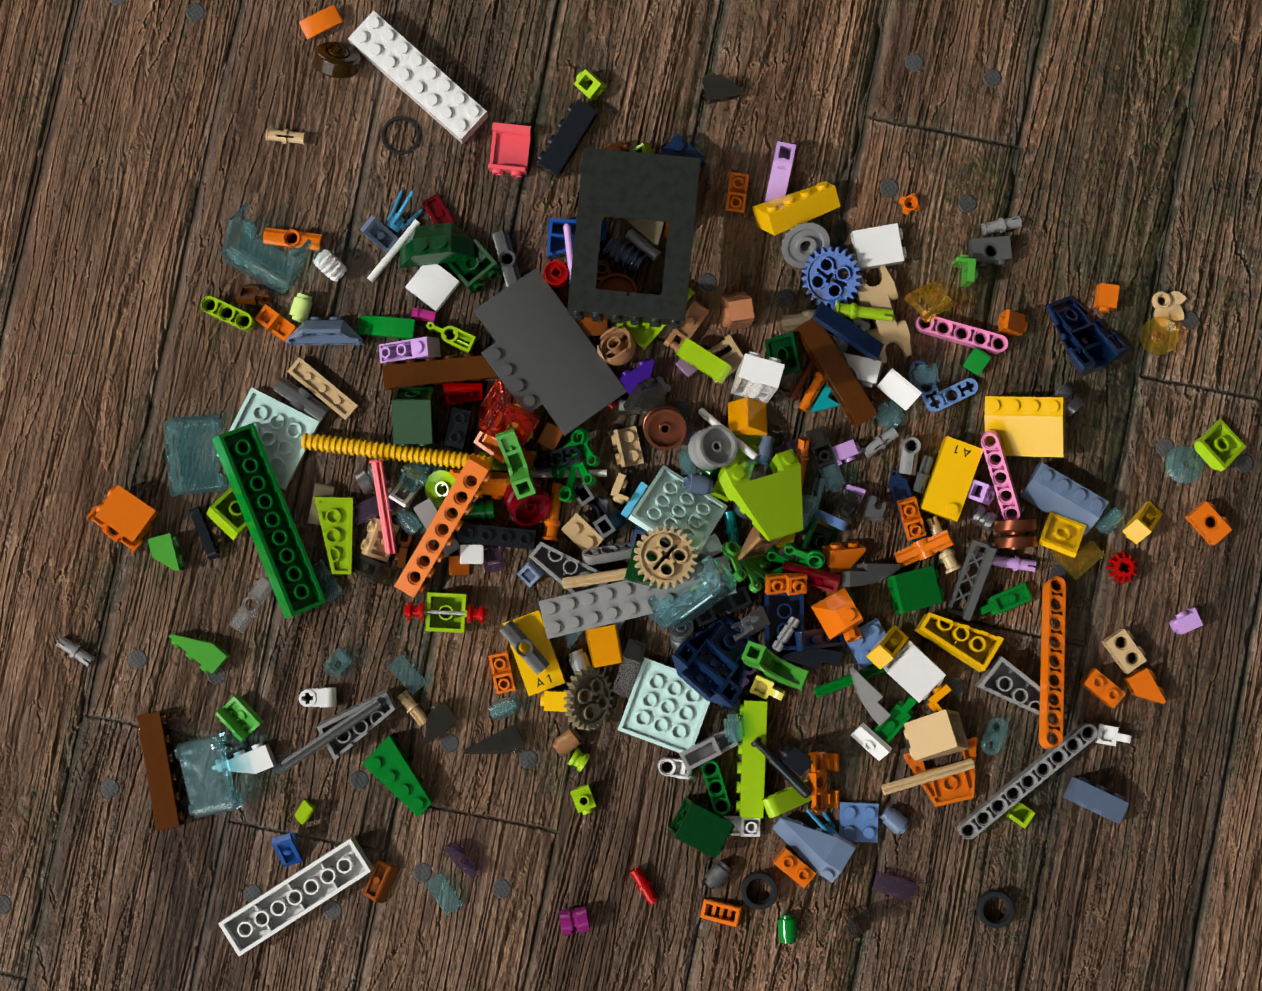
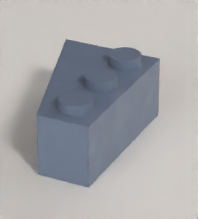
[1063,776,1129,824]

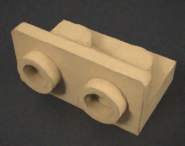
[611,426,644,468]
[610,473,630,505]
[561,513,604,551]
[361,517,400,562]

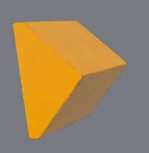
[585,624,624,668]

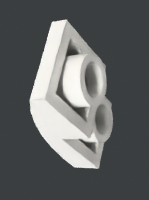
[721,815,760,837]

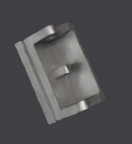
[860,495,886,523]
[731,606,770,641]

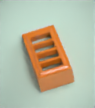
[700,898,744,927]

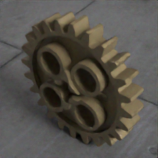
[563,667,613,731]

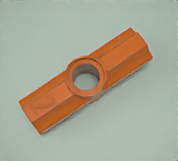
[263,227,323,252]
[894,529,954,568]

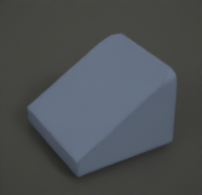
[517,560,546,588]

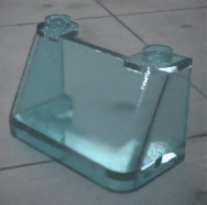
[163,415,227,497]
[647,555,737,629]
[174,731,243,819]

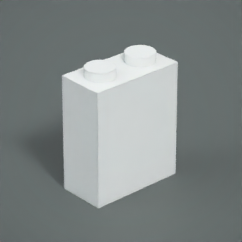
[850,223,906,271]
[883,640,946,703]

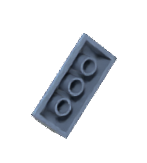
[1019,463,1109,535]

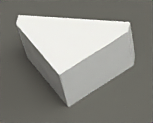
[388,474,423,509]

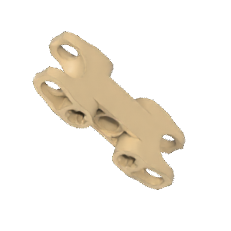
[855,265,912,364]

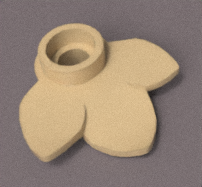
[1152,291,1186,327]

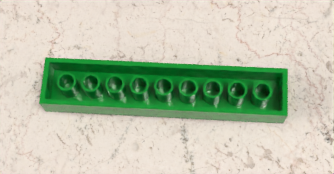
[212,423,326,619]

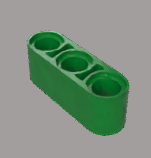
[701,759,730,815]

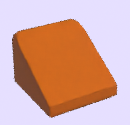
[449,556,470,575]

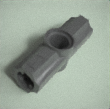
[492,230,521,287]
[274,377,331,422]
[499,620,550,675]

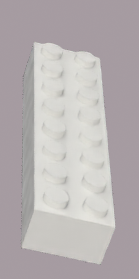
[348,10,488,144]
[731,352,785,403]
[218,836,374,956]

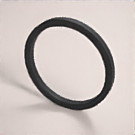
[381,117,420,155]

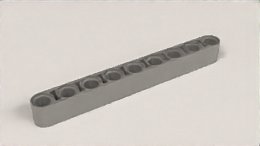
[957,723,1098,839]

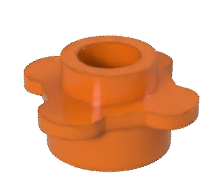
[899,193,920,215]

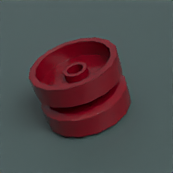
[504,477,552,526]

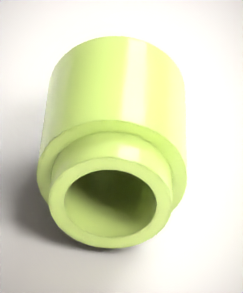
[289,293,313,323]

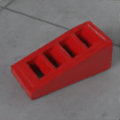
[442,383,483,406]

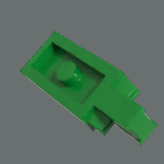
[978,582,1033,615]
[872,696,917,744]

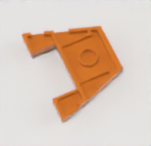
[903,737,977,807]

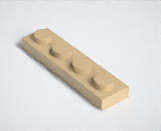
[287,357,359,421]

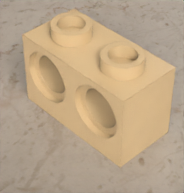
[1101,628,1147,674]

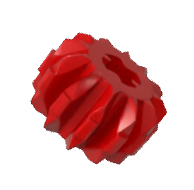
[1105,551,1140,584]

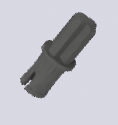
[912,455,934,494]

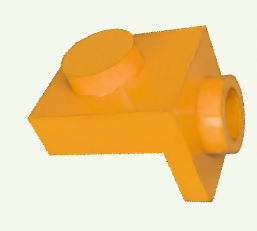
[926,684,951,713]

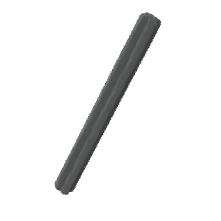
[282,698,383,770]

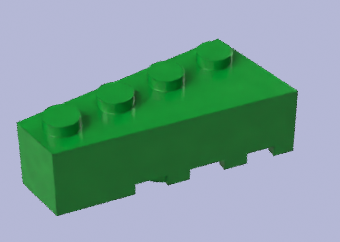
[362,734,434,817]

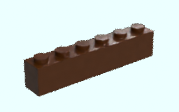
[794,318,878,428]
[382,353,499,391]
[137,710,185,831]

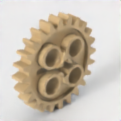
[633,525,698,590]

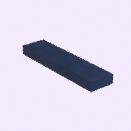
[812,302,884,361]

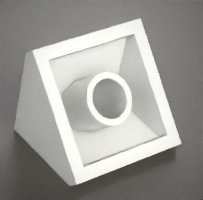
[876,368,922,411]

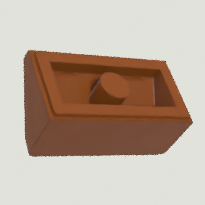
[363,859,399,903]

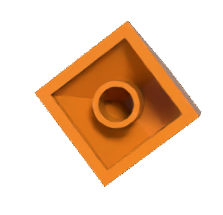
[811,588,864,640]

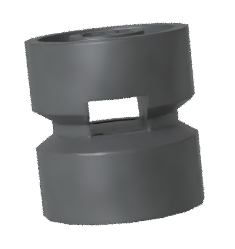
[1050,382,1085,419]
[354,464,389,495]
[669,617,694,651]

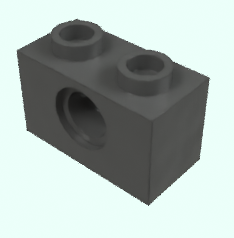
[969,236,1012,267]

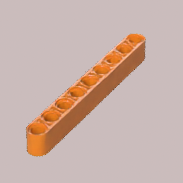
[1039,576,1066,749]

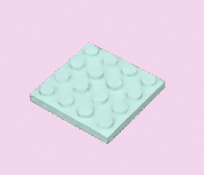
[216,387,321,490]
[628,465,728,561]
[618,657,710,753]

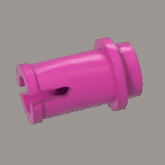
[411,307,436,323]

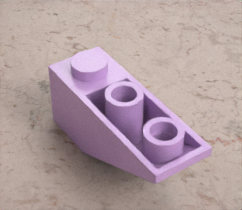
[765,141,796,202]
[379,337,441,364]

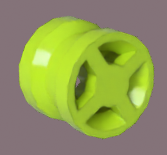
[568,748,590,772]

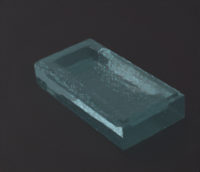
[388,654,427,695]
[425,872,463,916]

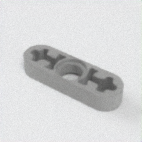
[582,542,633,565]

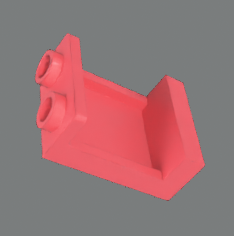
[488,122,532,177]

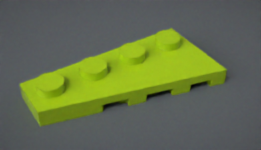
[314,496,353,574]

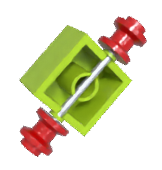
[404,592,488,633]

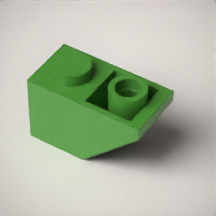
[147,533,185,571]

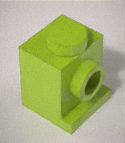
[574,69,607,101]
[570,783,596,815]

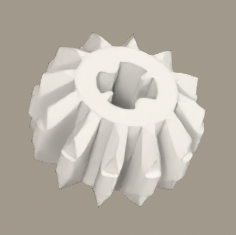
[314,249,347,281]

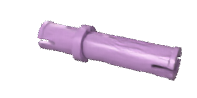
[977,552,1036,572]

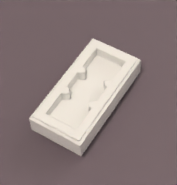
[850,722,892,761]

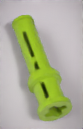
[834,301,893,322]

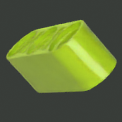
[201,296,256,332]
[676,338,733,384]
[762,780,812,818]

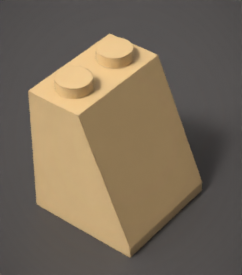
[904,709,970,762]

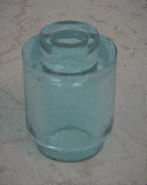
[1095,506,1125,535]
[395,507,423,536]
[488,696,518,721]
[723,714,745,743]

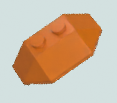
[450,469,511,500]

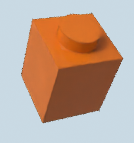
[1093,283,1120,313]

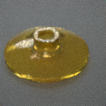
[1140,317,1179,355]

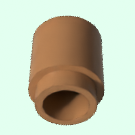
[552,728,581,756]

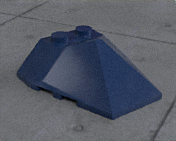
[1046,296,1129,376]
[672,615,755,707]

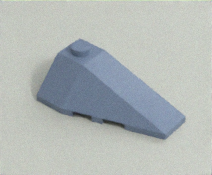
[772,816,856,883]

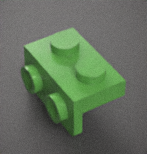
[951,255,978,287]
[215,694,264,742]

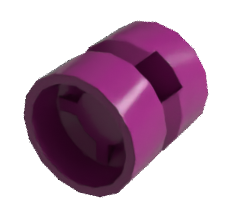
[559,906,590,936]

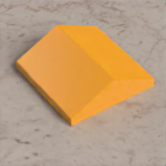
[728,397,767,435]

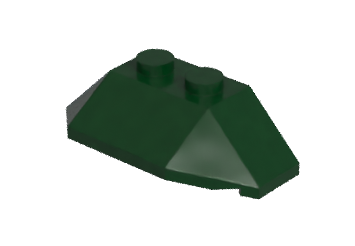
[400,222,475,268]

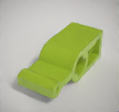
[426,322,477,353]

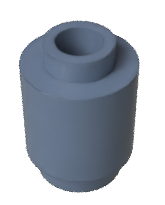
[683,473,713,495]
[880,806,909,834]

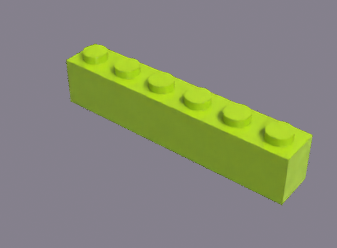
[736,700,767,818]

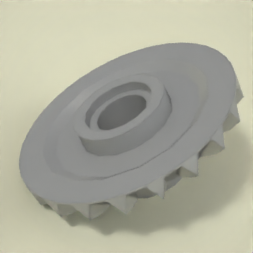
[781,221,830,269]

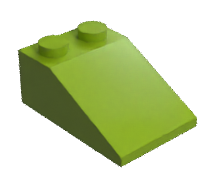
[206,487,248,541]

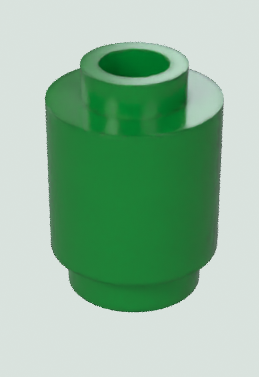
[778,914,798,943]

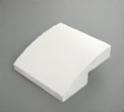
[405,264,460,312]

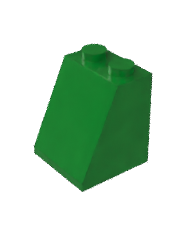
[886,565,944,614]

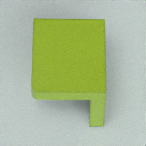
[1005,802,1036,828]

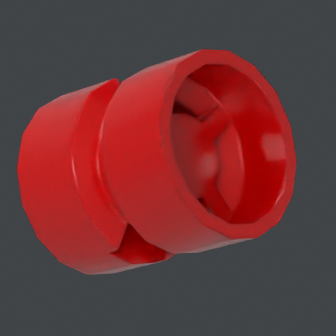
[544,260,569,289]

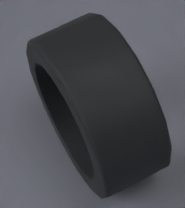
[740,871,778,910]
[976,890,1015,929]

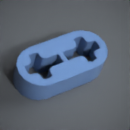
[812,508,849,532]

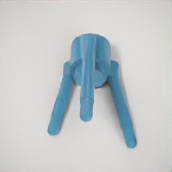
[386,190,423,233]
[795,809,839,836]

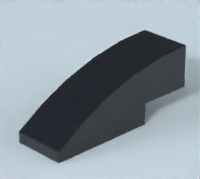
[780,648,844,669]

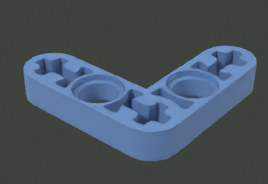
[909,360,978,413]

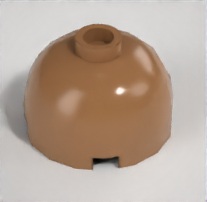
[597,327,636,366]

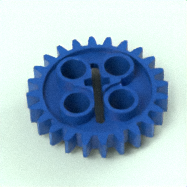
[801,246,864,309]

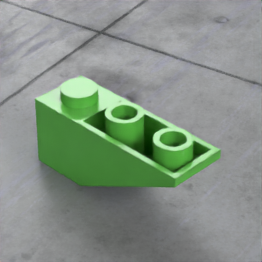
[168,634,231,674]

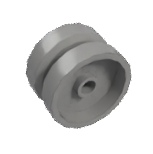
[688,425,738,470]

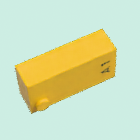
[919,436,983,522]
[503,610,566,696]

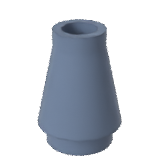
[755,435,774,465]

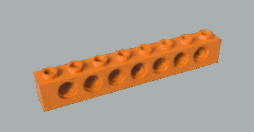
[394,454,492,598]

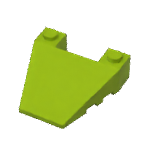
[719,449,803,542]

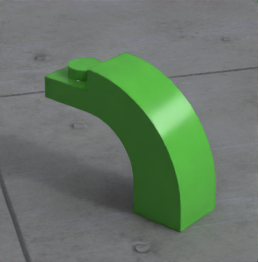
[495,428,536,500]

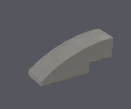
[413,498,460,557]
[850,666,891,726]
[679,727,738,771]

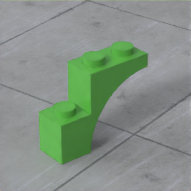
[741,641,810,691]

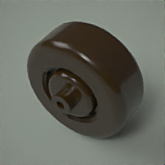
[314,42,361,79]

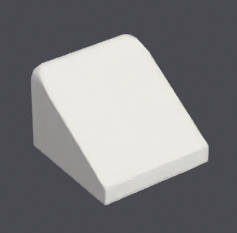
[460,545,484,564]

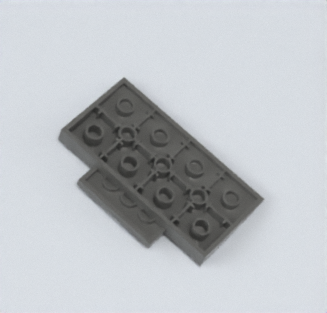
[474,268,627,436]

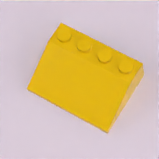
[984,396,1066,458]

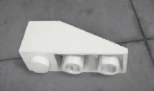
[211,742,277,774]

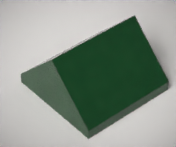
[764,331,802,375]
[799,518,839,560]

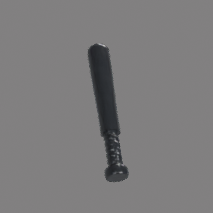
[751,736,812,798]

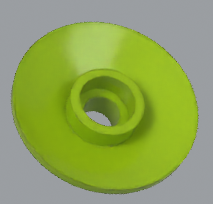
[425,470,460,508]

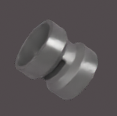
[970,504,997,530]

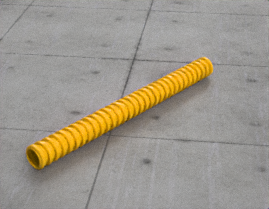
[301,432,493,472]

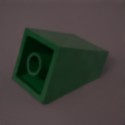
[391,387,434,446]
[668,796,733,858]

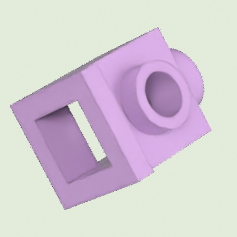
[830,439,861,466]
[967,479,995,506]
[1169,607,1203,635]

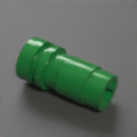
[455,500,496,520]

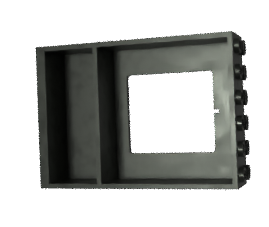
[567,148,701,329]

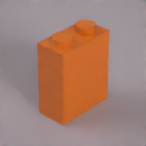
[95,485,159,544]

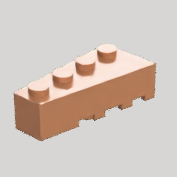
[721,291,755,332]

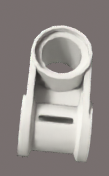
[299,687,337,707]
[657,757,693,780]

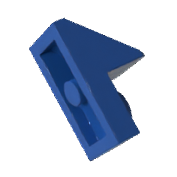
[271,833,303,867]

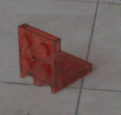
[478,379,540,447]

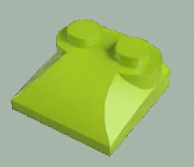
[1194,418,1246,471]

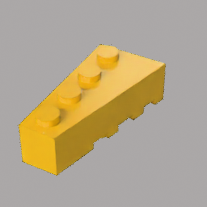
[752,181,841,236]
[914,612,1004,672]

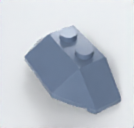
[286,317,365,346]

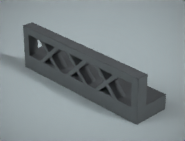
[946,539,997,621]

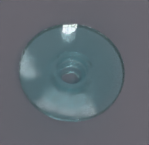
[1165,446,1204,484]

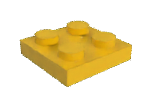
[1038,512,1087,558]

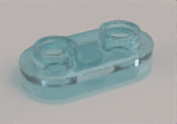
[980,717,1008,755]

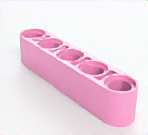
[914,314,1008,354]
[981,430,1021,521]

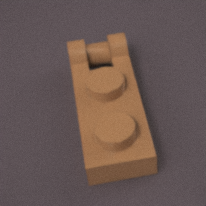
[663,300,710,353]

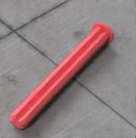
[369,458,397,555]

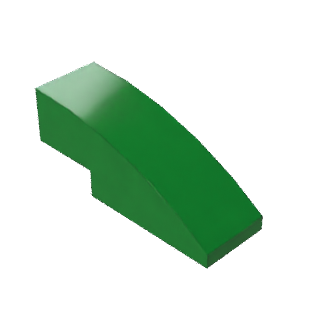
[358,316,417,340]

